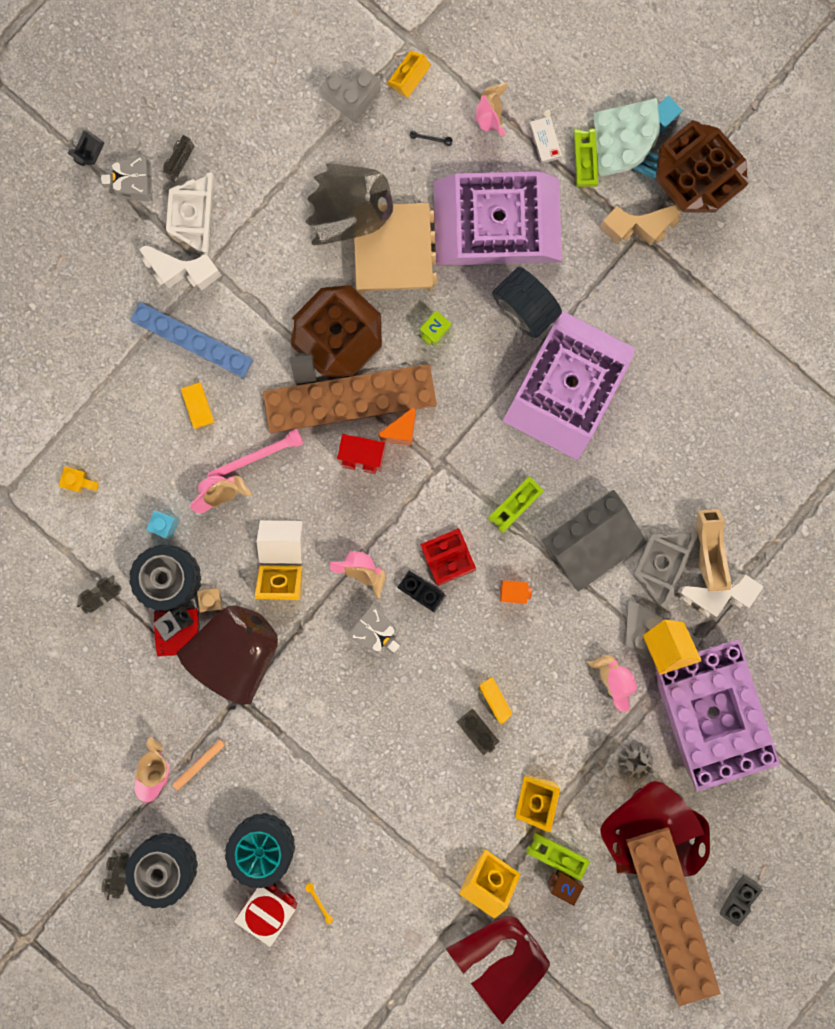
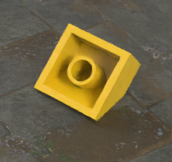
[459,849,521,919]

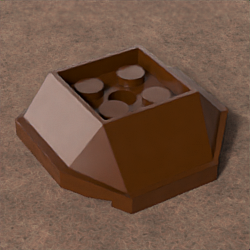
[655,120,749,213]
[291,285,382,377]

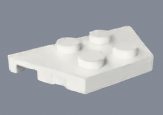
[166,173,214,255]

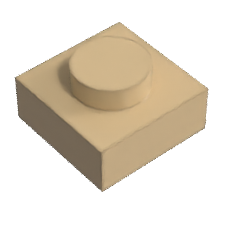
[197,588,222,612]

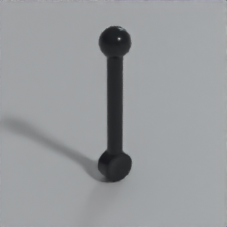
[410,131,453,146]

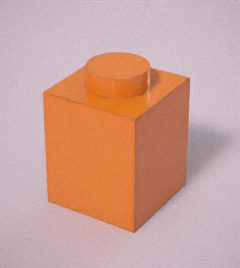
[500,580,532,604]

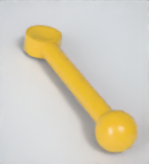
[305,883,333,924]

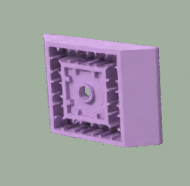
[434,171,562,266]
[502,311,636,460]
[656,639,780,791]

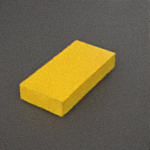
[181,382,215,429]

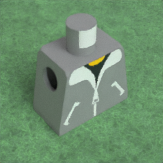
[101,155,153,202]
[347,603,401,654]

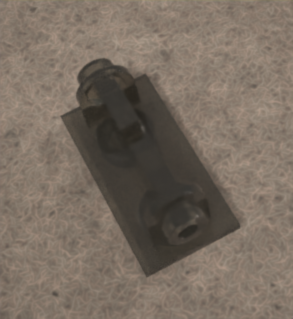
[77,575,122,614]
[456,708,500,756]
[101,850,130,900]

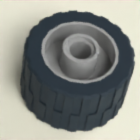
[492,267,562,338]
[129,545,201,611]
[124,833,198,909]

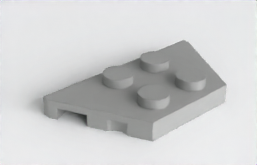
[633,533,698,609]
[624,599,701,663]

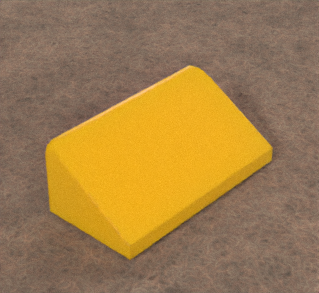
[387,50,431,98]
[478,677,512,724]

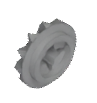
[618,744,653,779]

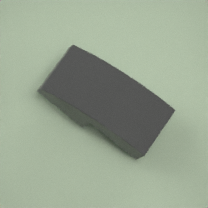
[290,353,317,385]
[720,874,763,927]

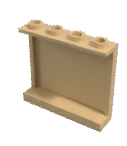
[353,203,437,295]

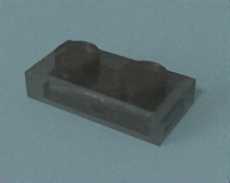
[163,135,195,183]

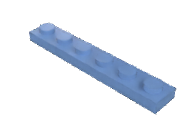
[130,302,253,379]

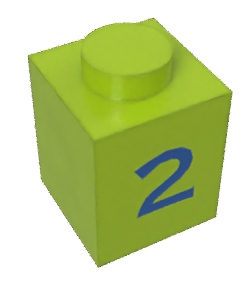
[419,310,452,347]

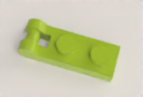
[573,128,598,188]
[487,476,544,533]
[526,832,590,881]

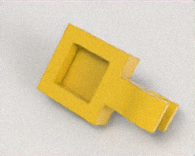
[58,466,99,493]

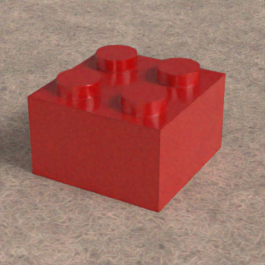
[337,434,386,474]

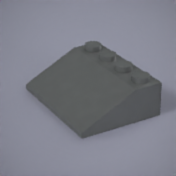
[541,490,647,592]

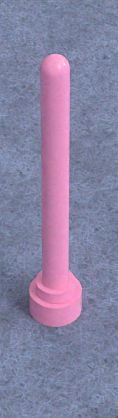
[207,429,304,478]

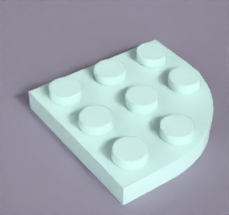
[594,99,660,177]

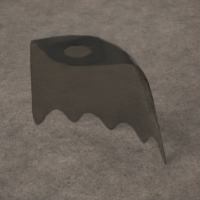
[306,164,393,245]

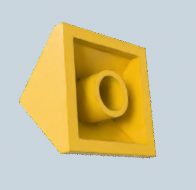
[255,565,302,600]
[643,620,701,675]
[515,776,560,832]

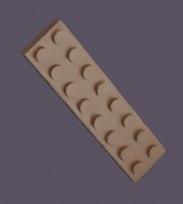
[263,364,437,434]
[626,827,721,1006]

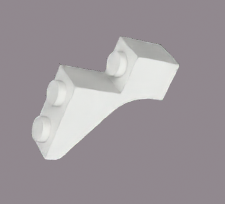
[139,246,222,291]
[676,574,763,618]

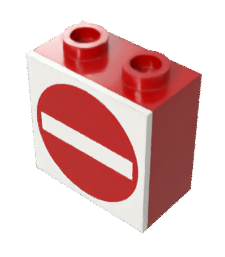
[234,883,298,947]

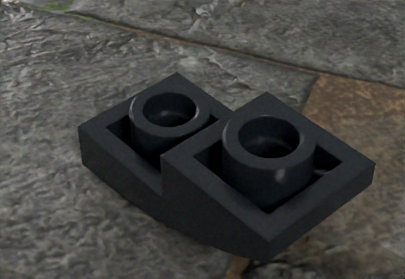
[397,570,447,613]

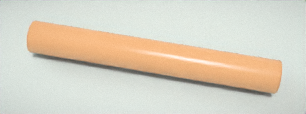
[173,739,226,790]

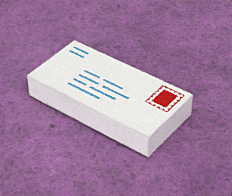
[530,117,562,164]

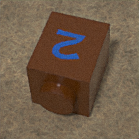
[548,869,584,906]

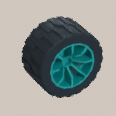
[225,813,295,888]

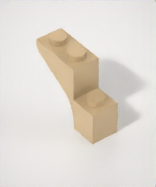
[599,205,682,246]
[695,509,731,591]

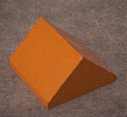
[378,408,416,446]

